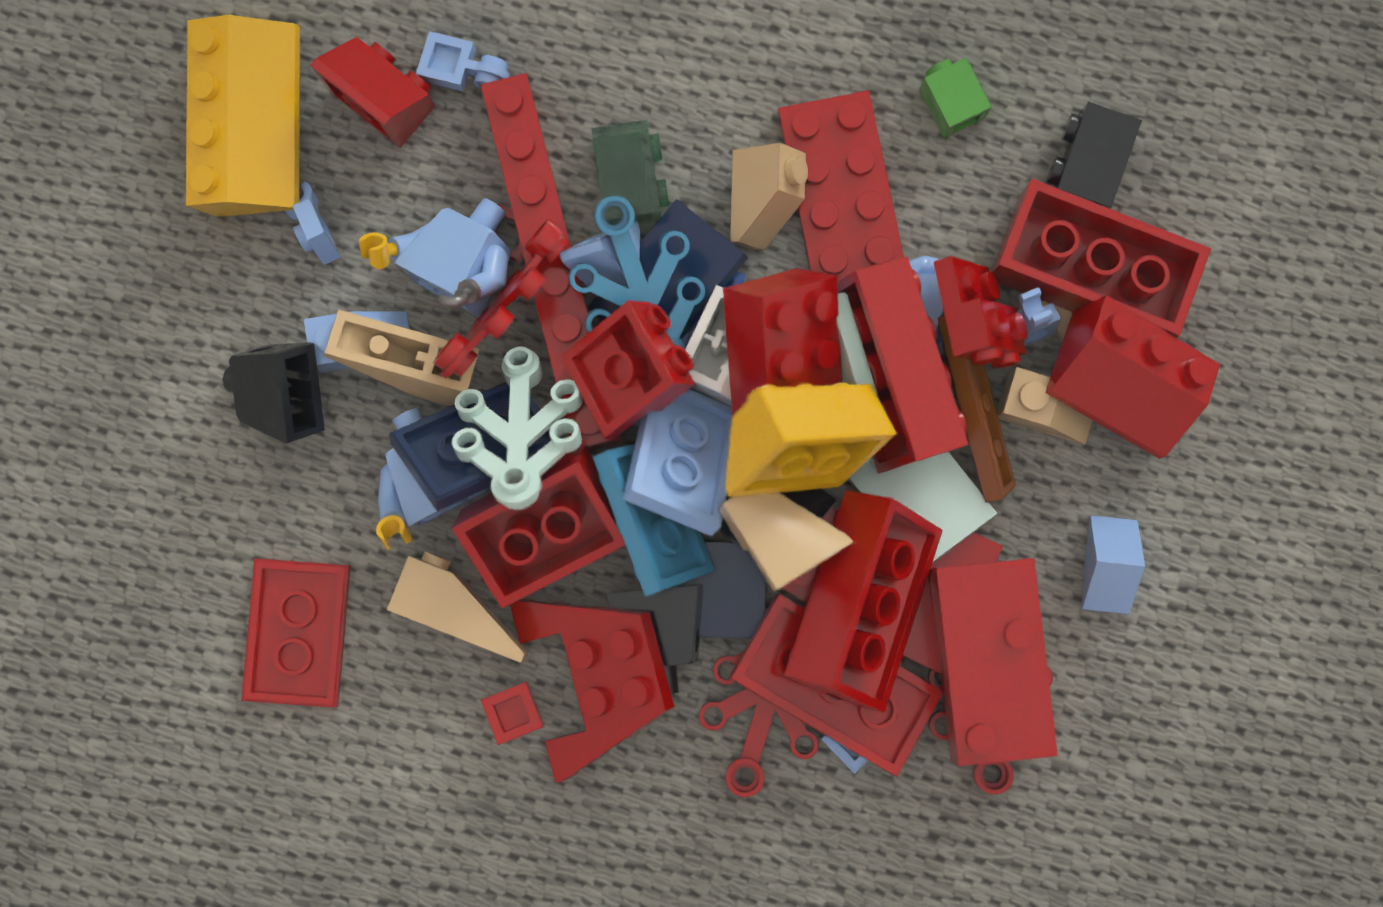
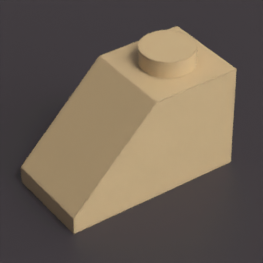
[730,143,808,250]
[997,367,1092,445]

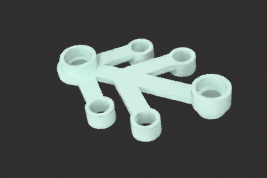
[452,347,582,510]

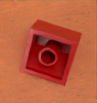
[310,37,435,148]

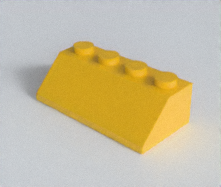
[186,15,300,216]

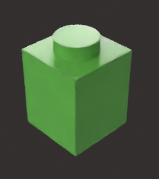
[919,57,992,138]

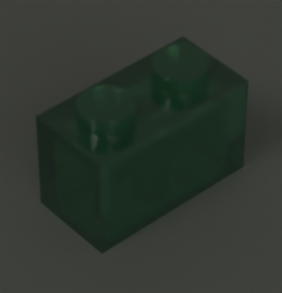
[591,120,669,225]

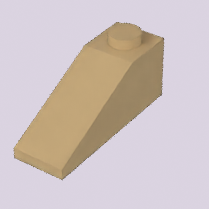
[324,309,479,406]
[387,551,529,663]

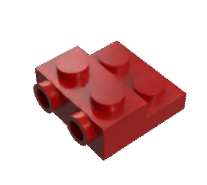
[933,256,1028,369]
[561,300,695,438]

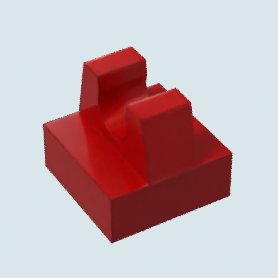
[481,681,545,745]

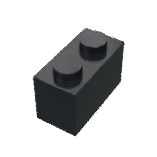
[1046,101,1142,209]

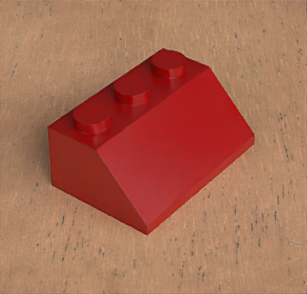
[1045,295,1220,459]

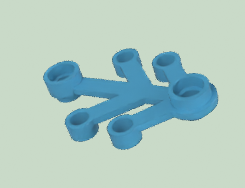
[568,196,705,349]

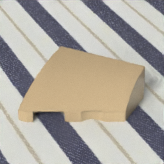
[718,493,853,592]

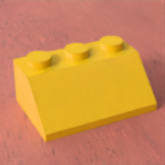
[725,382,896,497]

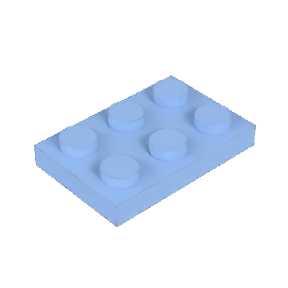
[623,389,732,536]

